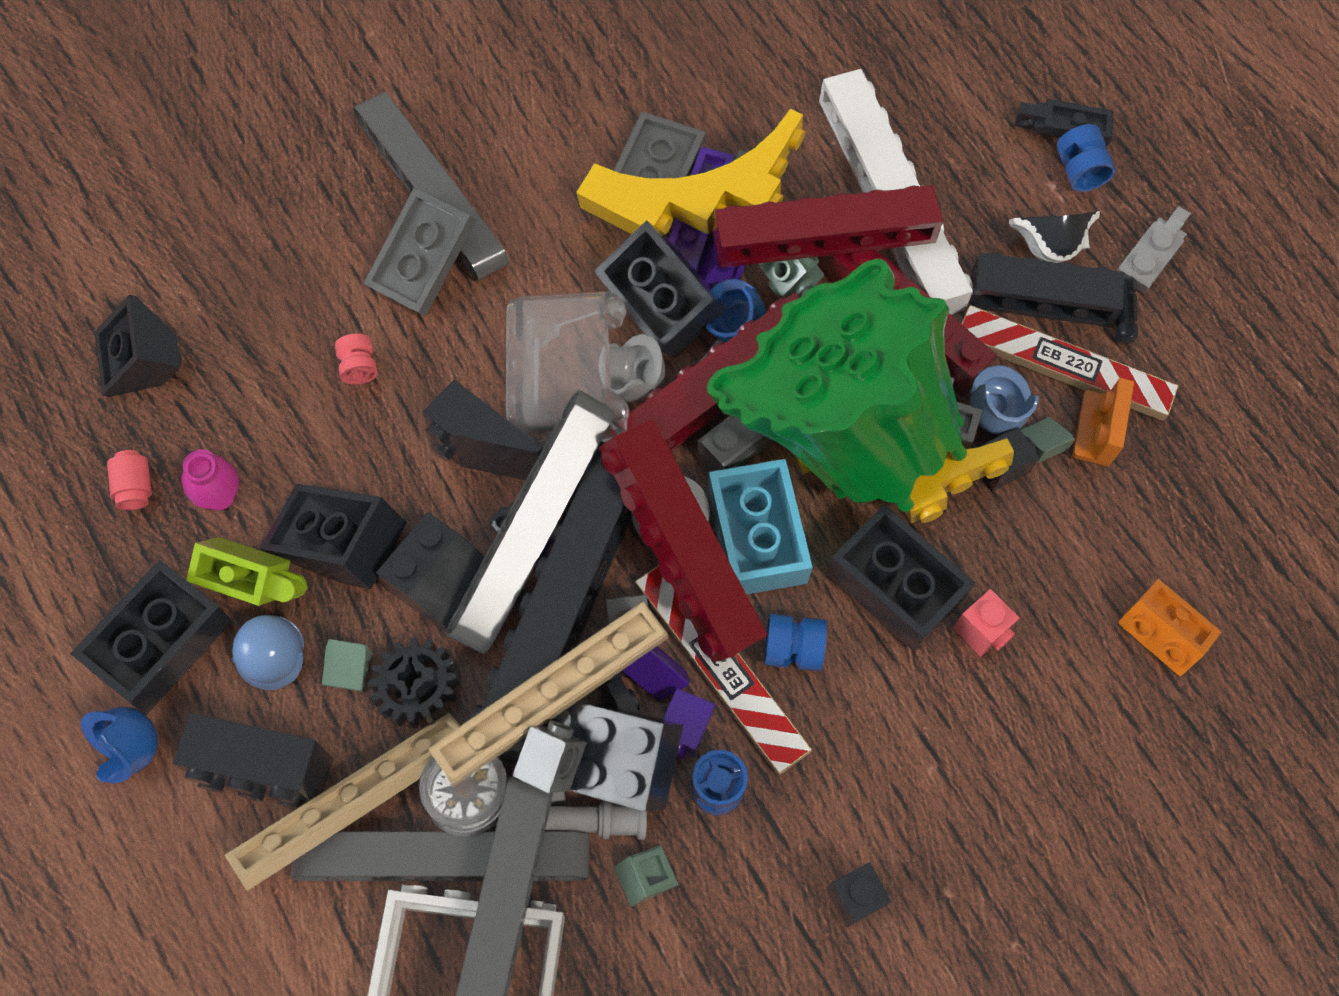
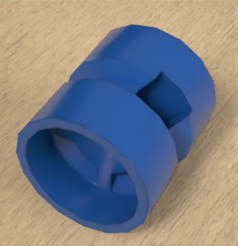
[1056,124,1116,192]
[764,613,827,671]
[691,750,748,816]

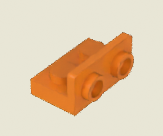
[1072,378,1134,467]
[1119,578,1222,676]

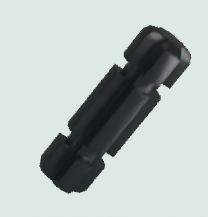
[1115,276,1138,344]

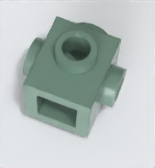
[759,257,824,298]

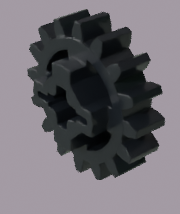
[368,638,461,729]

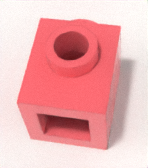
[952,589,1019,657]

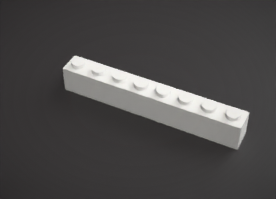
[819,69,973,314]

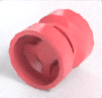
[334,334,378,385]

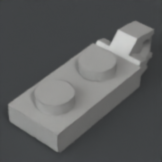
[1117,206,1191,294]

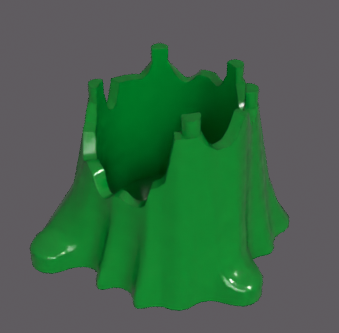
[707,259,967,512]

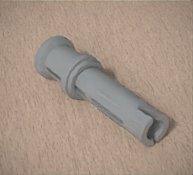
[545,800,647,840]

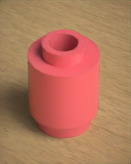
[107,450,152,510]

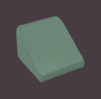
[1021,417,1075,464]
[322,639,372,692]
[615,845,678,906]

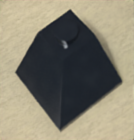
[94,295,182,397]

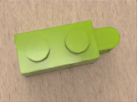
[186,537,307,606]

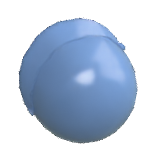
[969,365,1039,436]
[232,615,304,690]

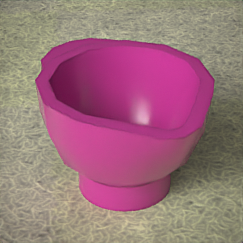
[181,449,239,510]

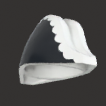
[1009,211,1100,263]

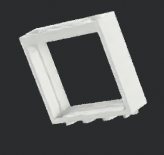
[368,885,565,996]

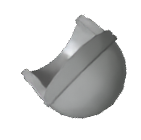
[599,334,666,403]

